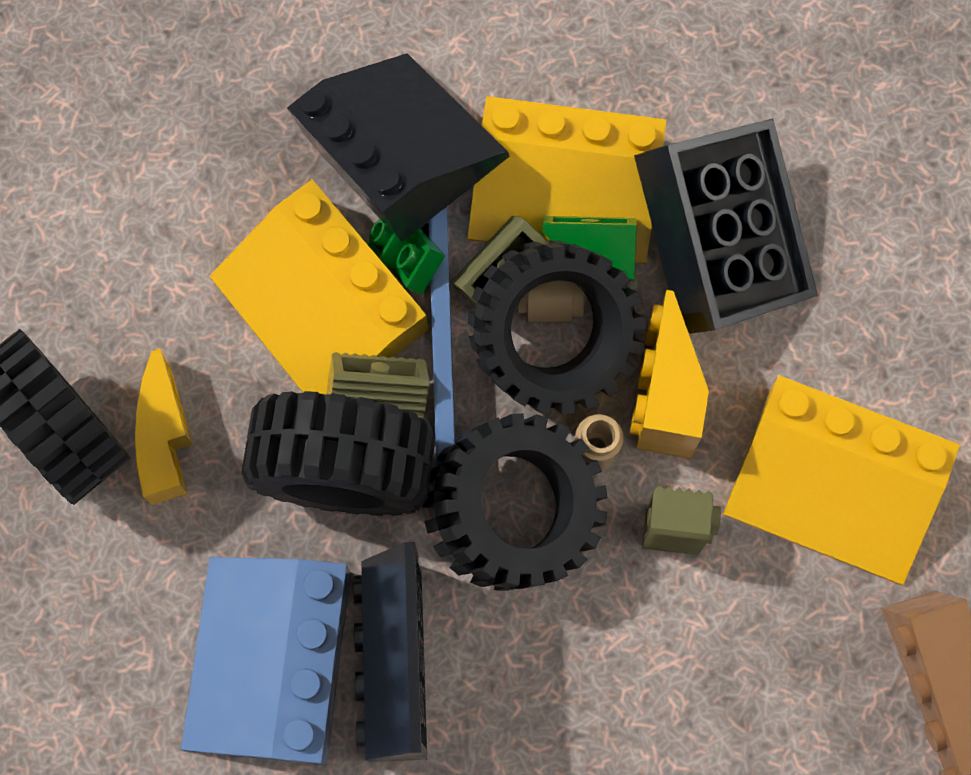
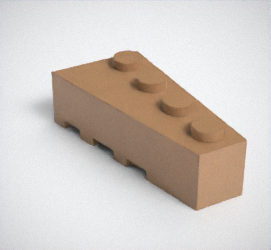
[881,590,971,775]

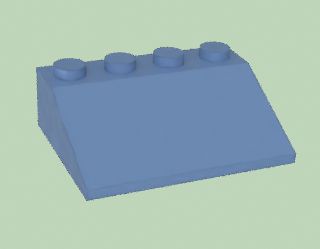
[181,557,351,766]

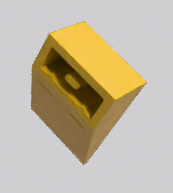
[629,290,709,459]

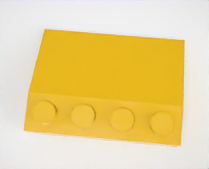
[467,96,667,264]
[209,179,428,394]
[723,375,960,586]

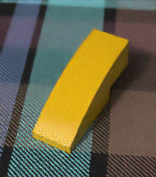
[135,348,193,505]

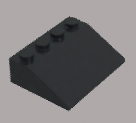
[287,53,510,243]
[634,118,818,334]
[353,542,428,762]

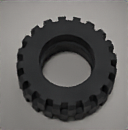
[241,391,436,516]

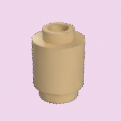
[518,280,584,322]
[573,414,623,471]

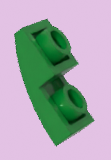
[368,219,445,295]

